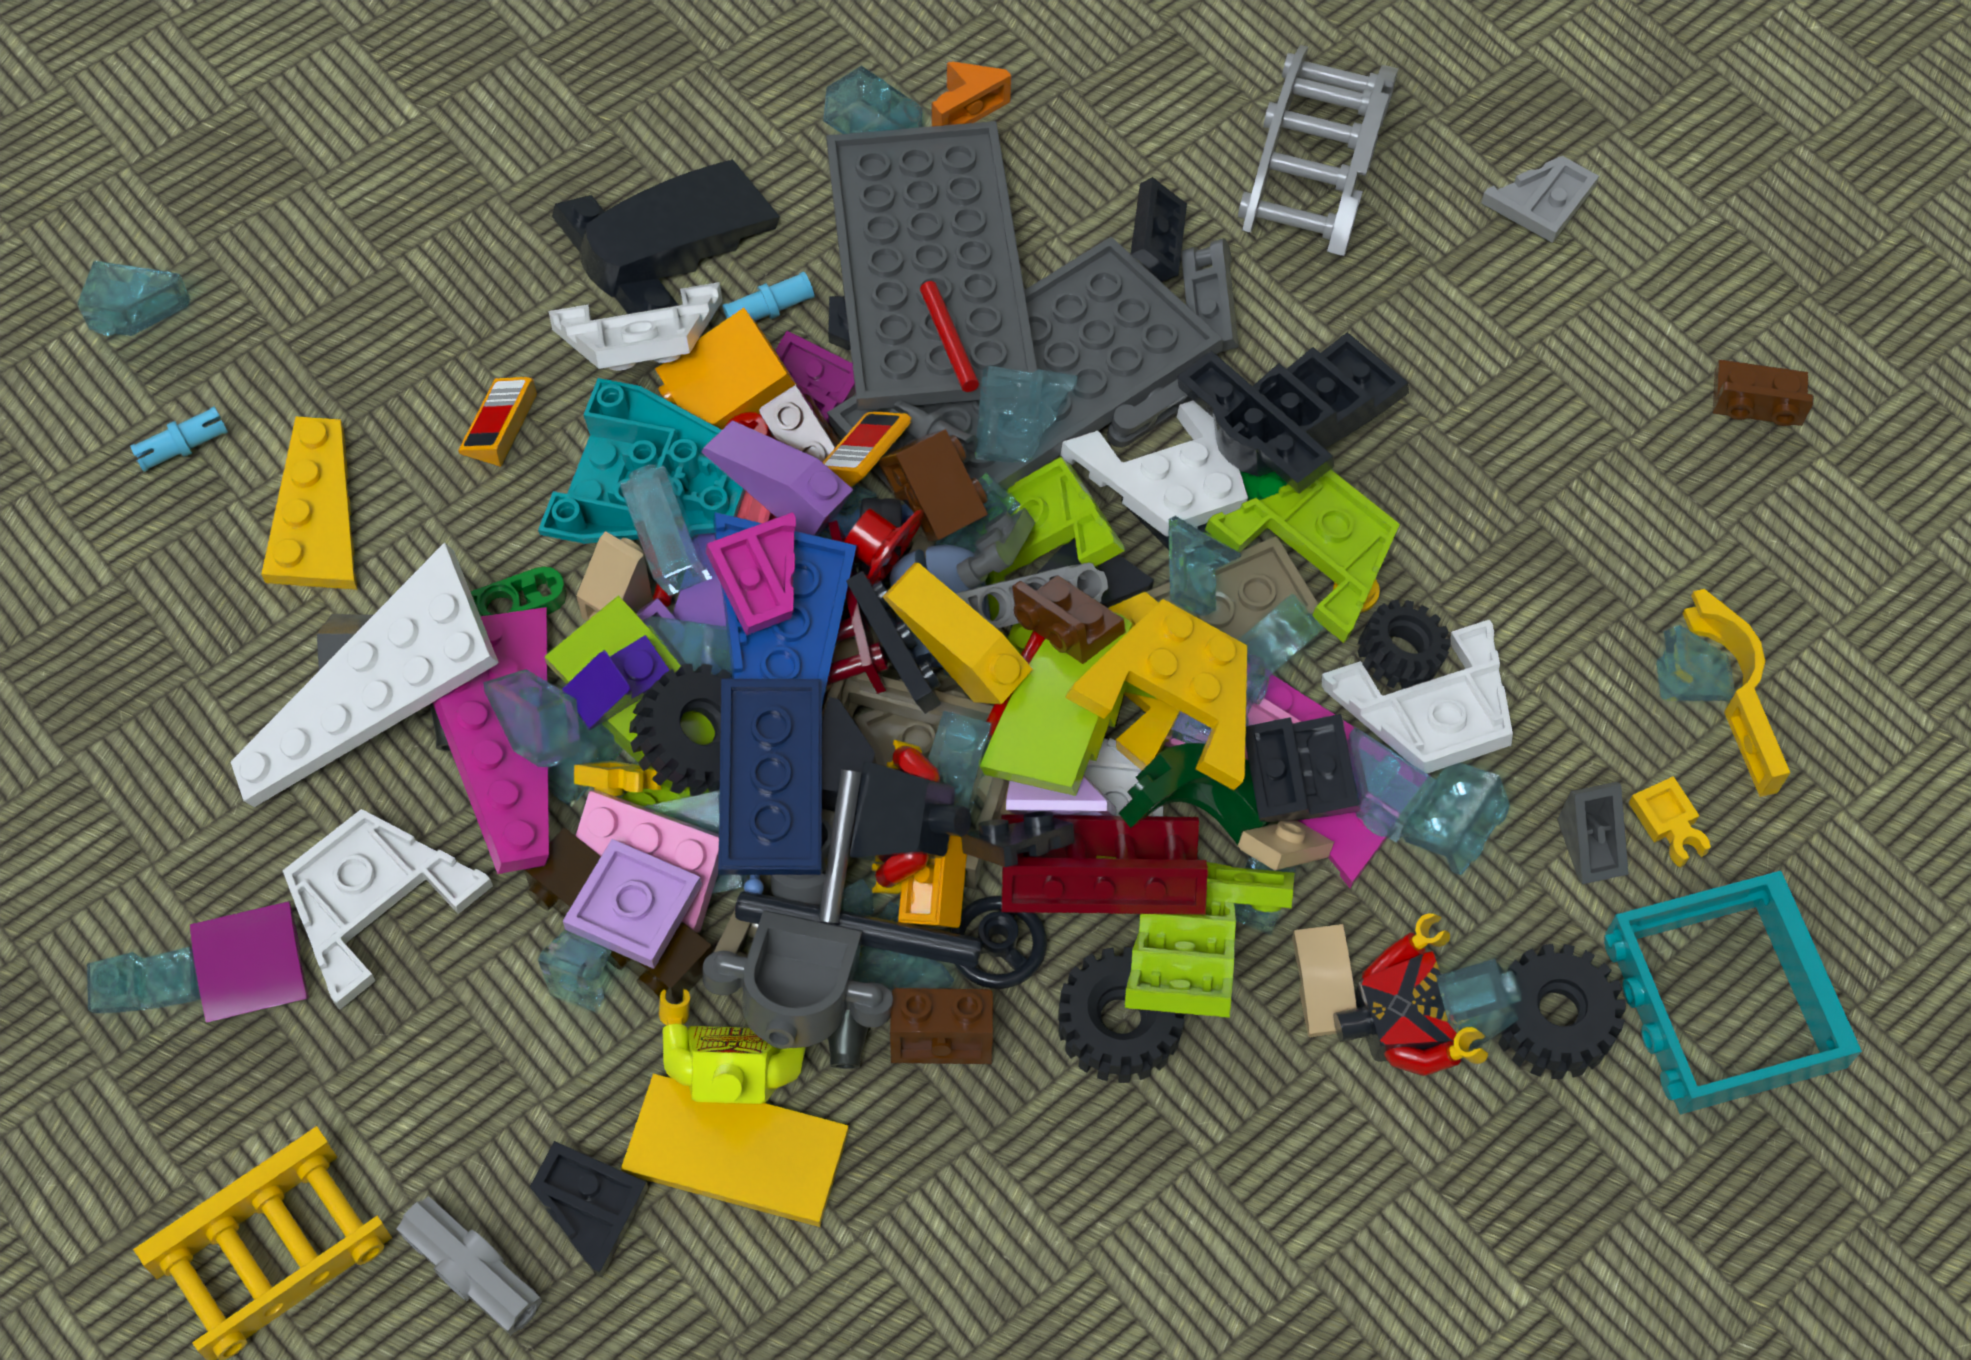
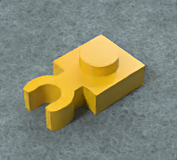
[574,761,661,796]
[1628,776,1711,867]

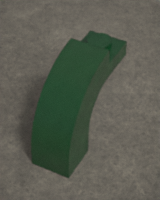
[1118,743,1271,845]

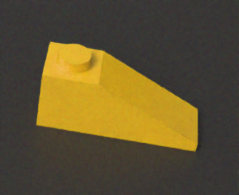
[883,563,1033,704]

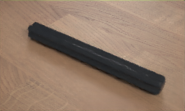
[735,891,982,968]

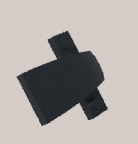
[552,159,780,314]
[1177,332,1409,494]

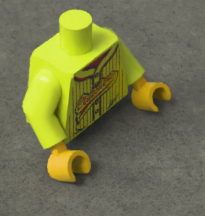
[659,989,806,1104]

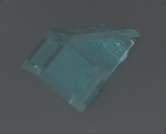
[823,65,923,134]

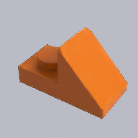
[932,62,1011,126]

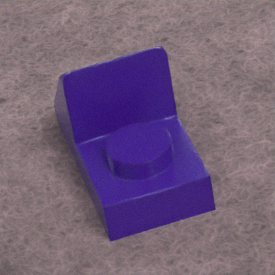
[562,635,669,731]

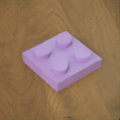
[563,839,702,969]

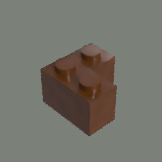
[878,429,988,541]

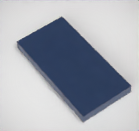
[718,679,822,875]

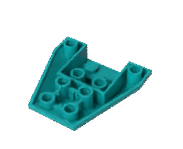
[538,378,745,544]

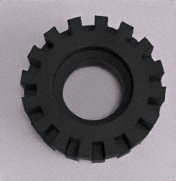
[1358,600,1451,690]

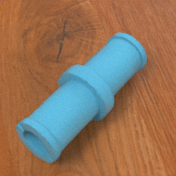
[722,271,815,321]
[130,406,228,472]

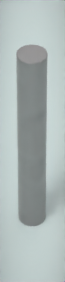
[819,769,861,923]

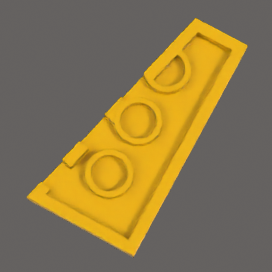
[261,416,357,590]

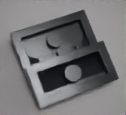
[1245,714,1361,822]

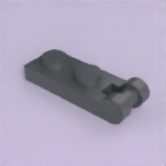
[1182,238,1239,352]
[1107,380,1193,447]
[956,508,1035,589]

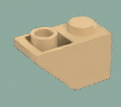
[576,531,652,621]

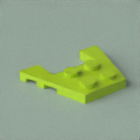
[979,457,1125,621]
[1205,470,1400,643]

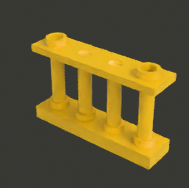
[133,1126,392,1360]

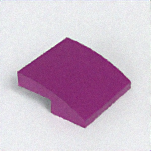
[775,331,855,427]
[190,901,309,1023]

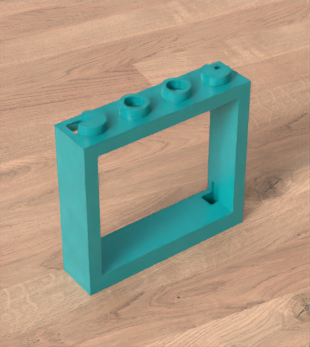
[1604,871,1862,1115]

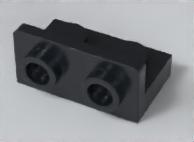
[1130,177,1187,282]

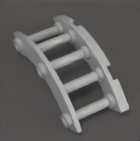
[1238,45,1399,256]

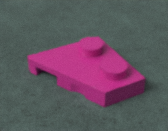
[706,512,796,635]

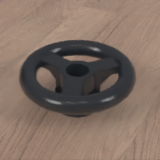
[950,896,1047,989]

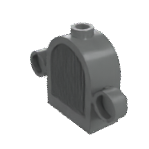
[703,911,893,1049]

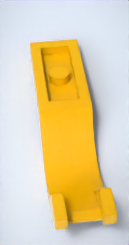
[1682,589,1791,797]

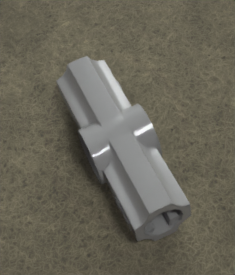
[396,1196,542,1336]

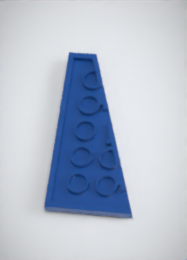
[713,512,857,704]

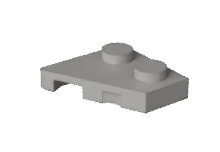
[1481,156,1599,243]

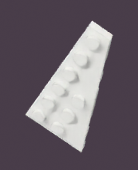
[231,543,499,807]

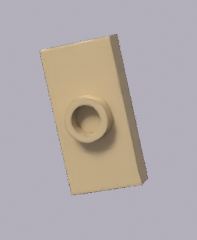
[1237,820,1334,870]

